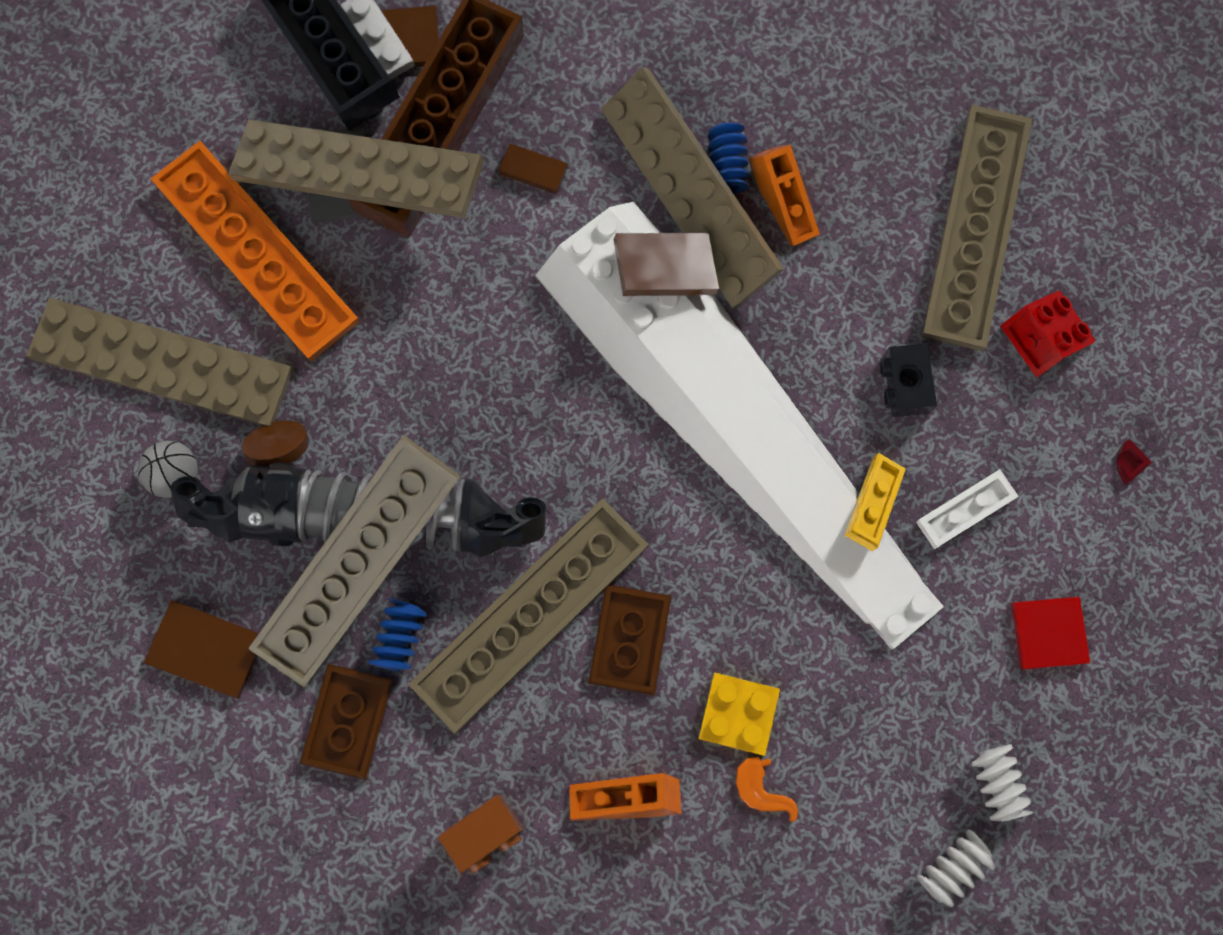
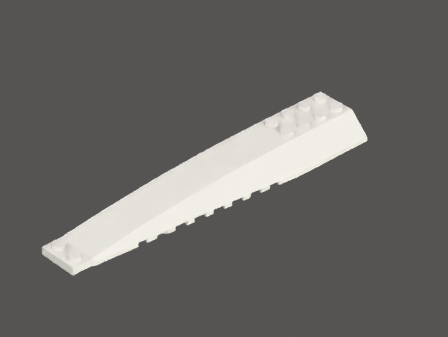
[536,202,944,649]

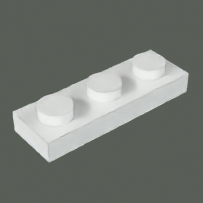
[340,0,415,79]
[916,469,1019,550]

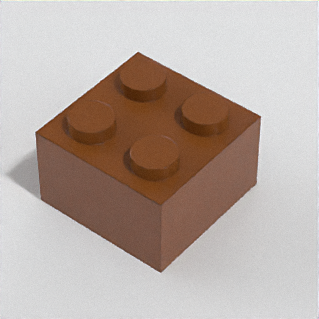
[437,794,525,874]

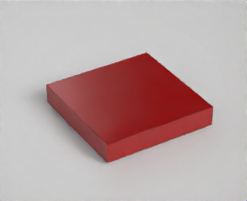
[1011,597,1091,670]

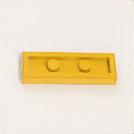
[844,453,906,552]

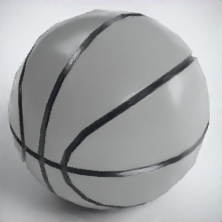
[138,440,198,498]

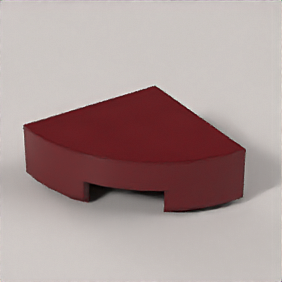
[1116,438,1152,485]

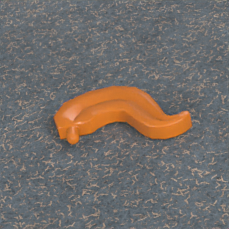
[736,757,798,822]

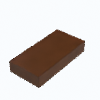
[498,143,568,195]

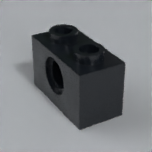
[880,343,937,417]

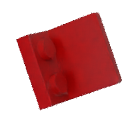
[1000,291,1095,378]

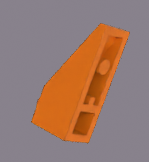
[748,145,820,246]
[569,773,681,820]

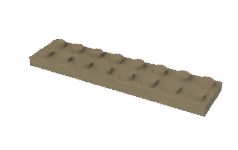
[601,67,784,308]
[921,105,1032,352]
[228,119,484,219]
[26,297,293,426]
[248,435,460,687]
[408,498,649,734]

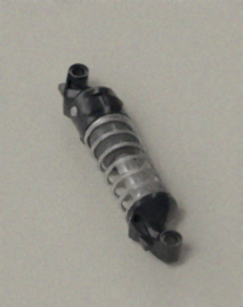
[170,462,546,558]

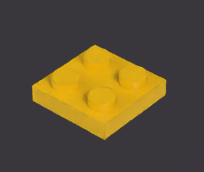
[698,672,780,756]

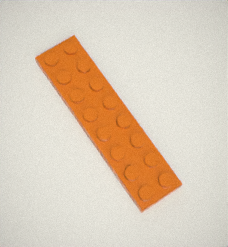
[150,140,360,362]

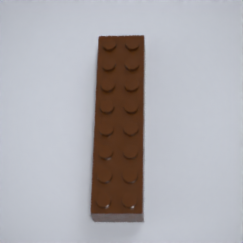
[349,0,524,238]

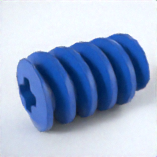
[707,123,750,193]
[368,598,427,672]

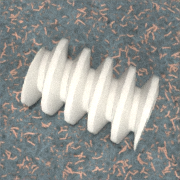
[971,744,1034,821]
[917,830,995,907]

